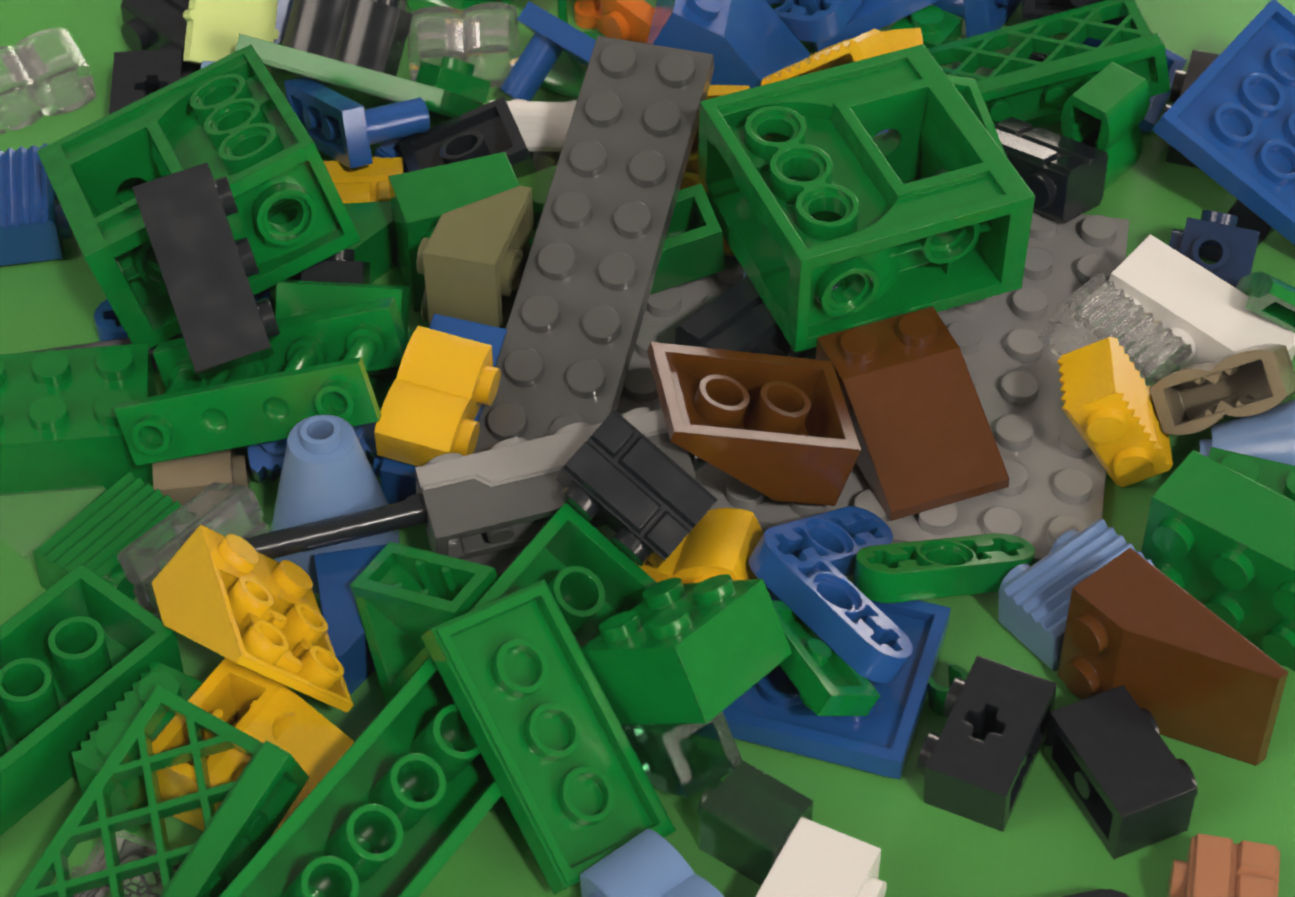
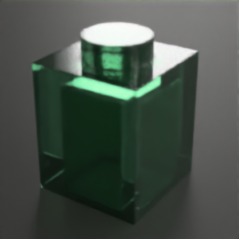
[621,711,744,799]
[697,760,813,886]

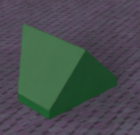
[349,542,498,705]

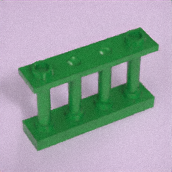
[114,297,409,466]

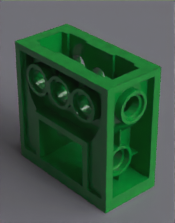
[37,44,361,349]
[698,44,1035,353]

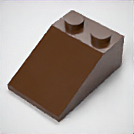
[816,306,1010,521]
[647,342,861,506]
[1057,548,1288,766]

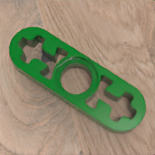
[853,533,1035,603]

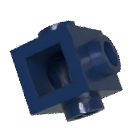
[1169,210,1260,288]

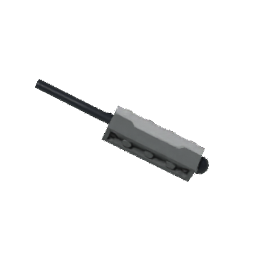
[243,407,708,560]

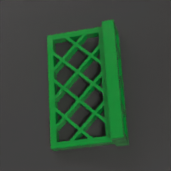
[927,0,1171,128]
[14,685,310,897]

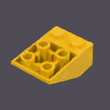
[151,524,354,713]
[152,658,355,837]

